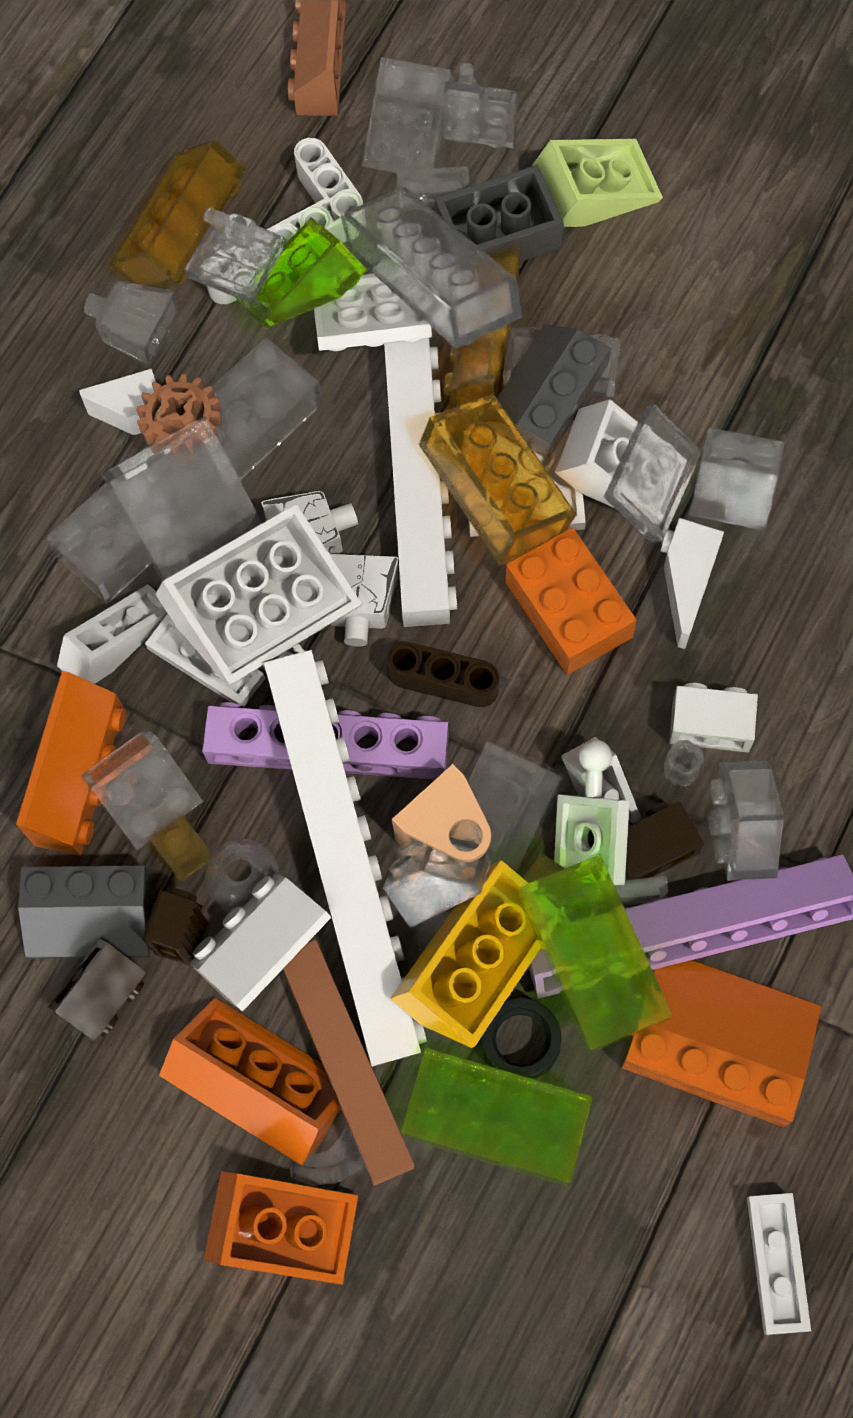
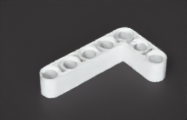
[203,138,365,304]

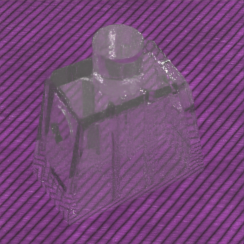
[84,281,180,368]

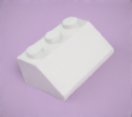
[189,873,331,1011]

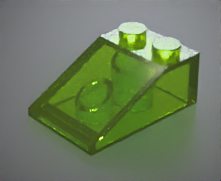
[235,217,367,328]

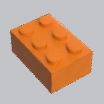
[505,527,637,675]

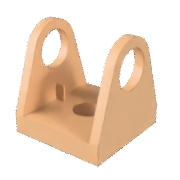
[392,764,491,880]

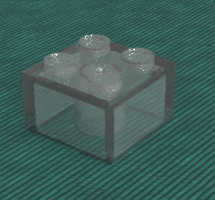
[81,728,203,850]
[709,760,784,880]

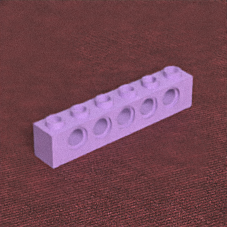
[202,702,449,780]

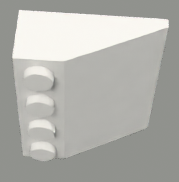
[155,504,362,687]

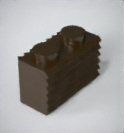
[142,888,209,966]

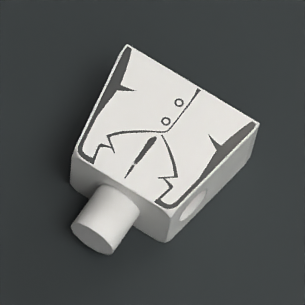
[261,491,358,554]
[330,554,399,647]

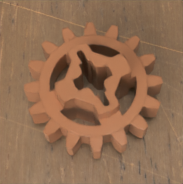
[136,374,222,457]

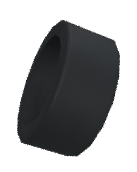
[481,997,562,1082]

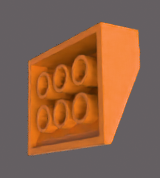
[622,960,822,1127]

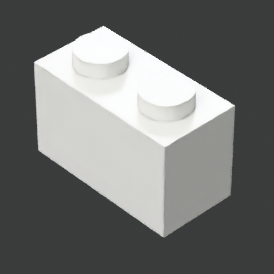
[669,683,758,753]

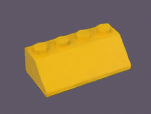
[390,860,564,1048]

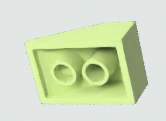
[531,139,663,227]

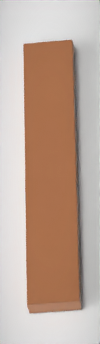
[282,939,414,1186]

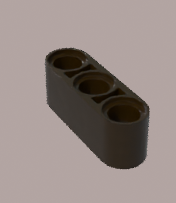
[386,642,499,707]

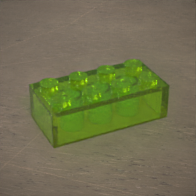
[519,854,672,1055]
[401,1048,593,1187]

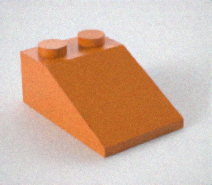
[204,1171,358,1285]

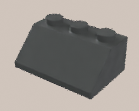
[485,324,611,458]
[18,865,153,959]

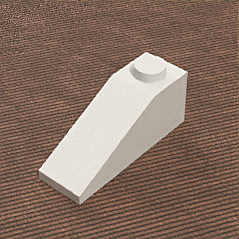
[660,518,724,649]
[57,584,168,684]

